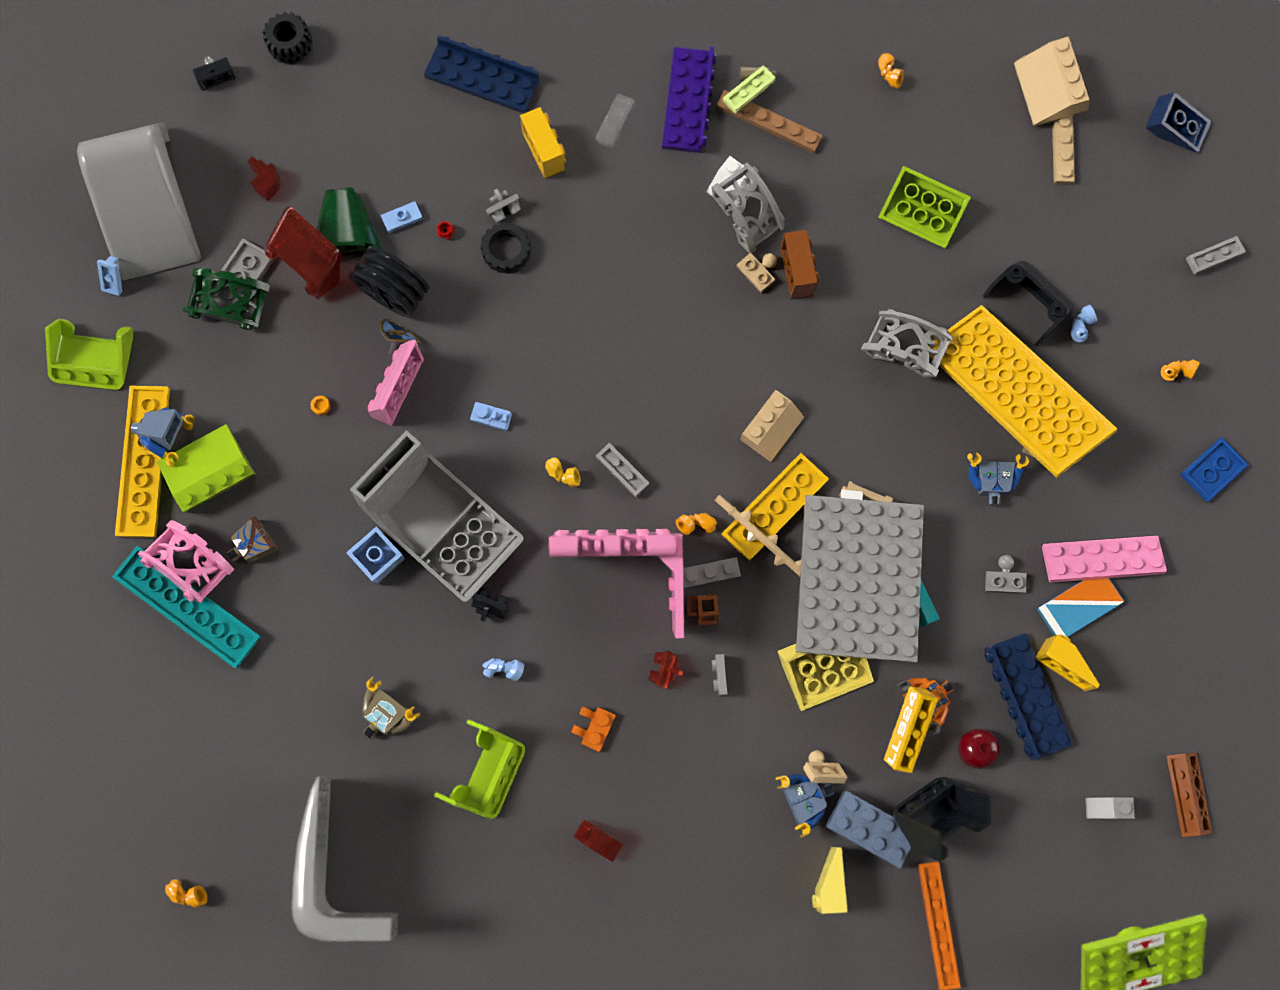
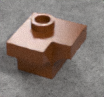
[686,594,719,625]

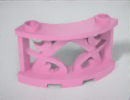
[138,520,235,603]

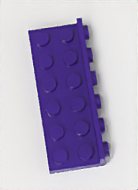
[662,46,717,153]

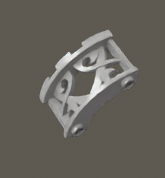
[711,163,785,253]
[861,309,953,377]

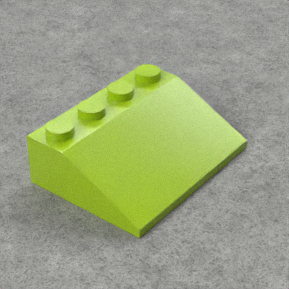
[879,166,971,248]
[157,424,256,513]

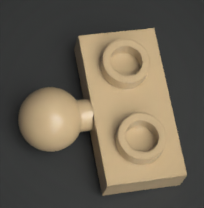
[737,252,777,293]
[803,750,848,783]

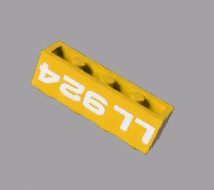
[884,686,939,773]

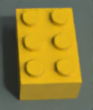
[520,107,566,178]

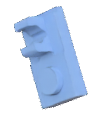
[97,256,123,296]
[470,402,512,431]

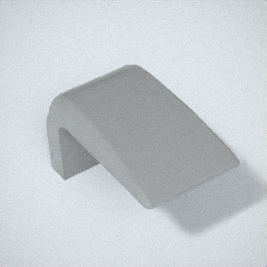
[77,123,201,281]
[350,430,524,602]
[292,776,398,941]

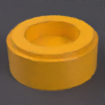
[310,396,331,416]

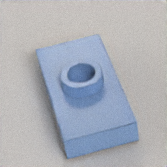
[381,201,423,233]

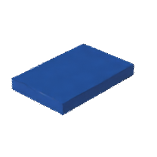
[1179,437,1249,503]

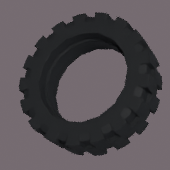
[480,222,531,274]

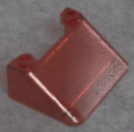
[265,206,341,300]

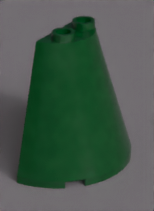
[309,187,383,264]

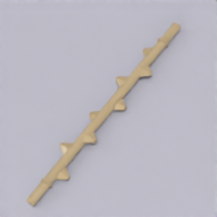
[715,495,801,576]

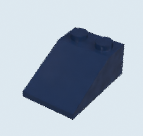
[1146,92,1211,153]

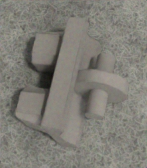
[486,189,521,223]

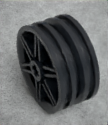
[349,246,430,318]

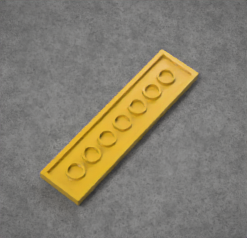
[115,386,170,538]

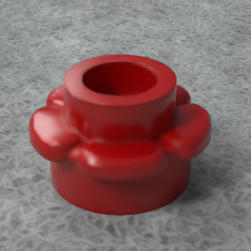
[436,221,455,239]

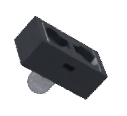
[192,56,236,91]

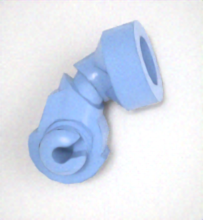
[1070,305,1097,342]
[482,658,524,681]

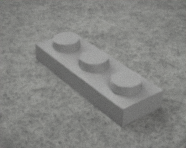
[1186,236,1246,275]
[596,443,649,498]
[683,557,741,589]

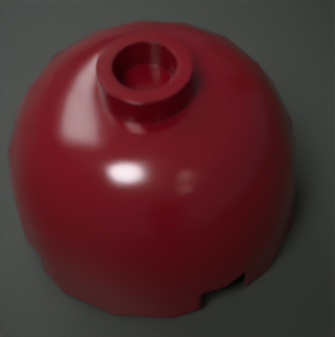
[958,729,1000,769]

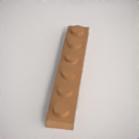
[716,90,823,153]

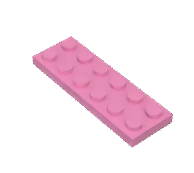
[1042,536,1167,583]

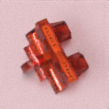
[648,650,683,689]

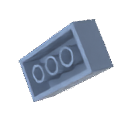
[824,791,911,868]

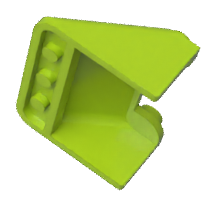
[45,319,133,390]

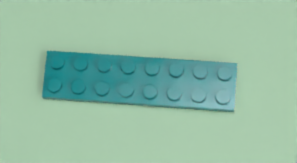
[112,546,261,669]

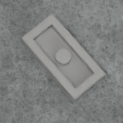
[712,654,727,696]

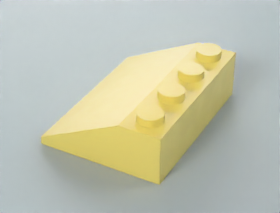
[777,644,874,711]

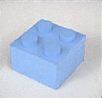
[346,527,405,585]

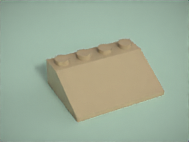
[1014,36,1089,126]

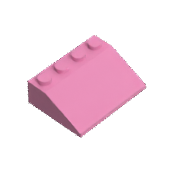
[368,339,424,426]

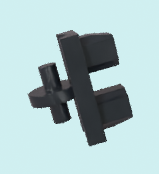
[471,587,508,622]

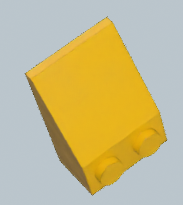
[1036,634,1100,692]

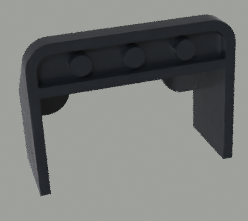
[983,261,1073,347]

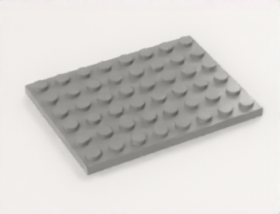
[796,495,924,663]

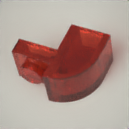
[247,156,281,202]
[573,819,623,863]

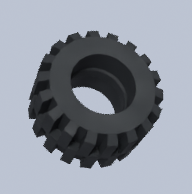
[263,12,313,64]

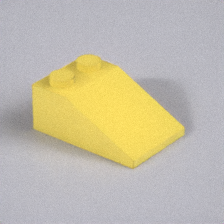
[812,847,847,914]

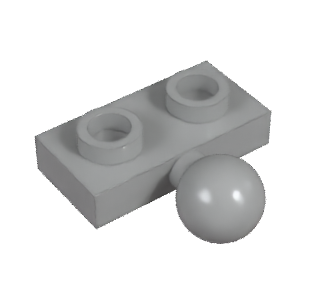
[985,555,1027,593]

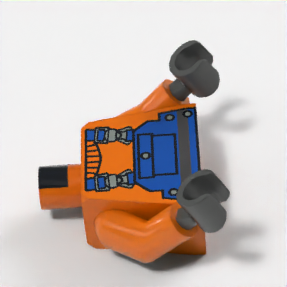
[896,678,954,737]

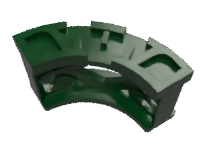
[183,268,271,331]

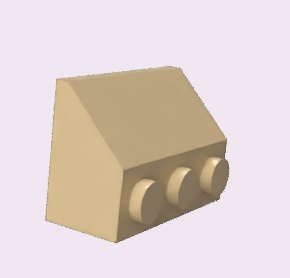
[740,390,804,462]

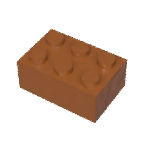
[780,230,819,299]

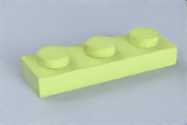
[723,65,776,113]

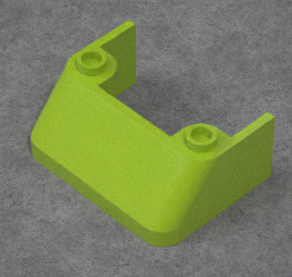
[434,720,525,819]

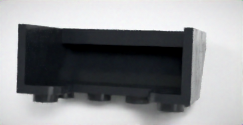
[893,777,991,863]

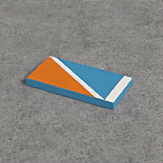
[1037,578,1124,637]

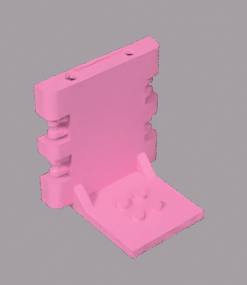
[549,529,684,638]

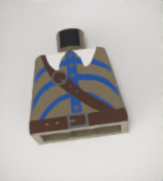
[227,516,279,563]

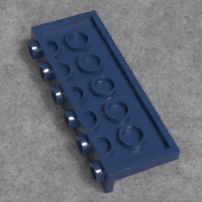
[424,35,540,114]
[984,633,1073,760]

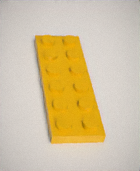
[721,453,829,561]

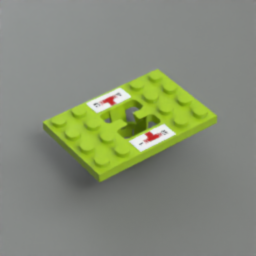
[1081,914,1207,990]

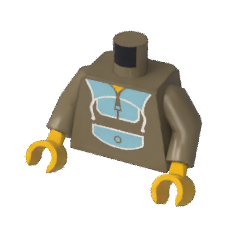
[362,677,420,739]

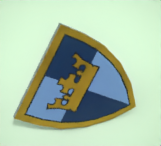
[380,318,421,355]

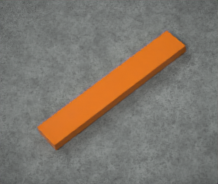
[918,861,961,990]

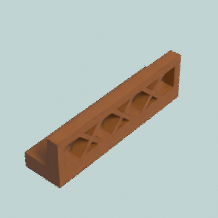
[1166,752,1212,837]

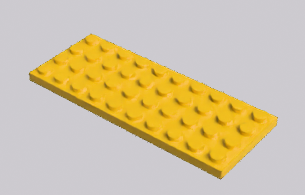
[928,305,1117,478]

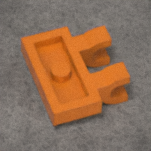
[571,706,616,752]

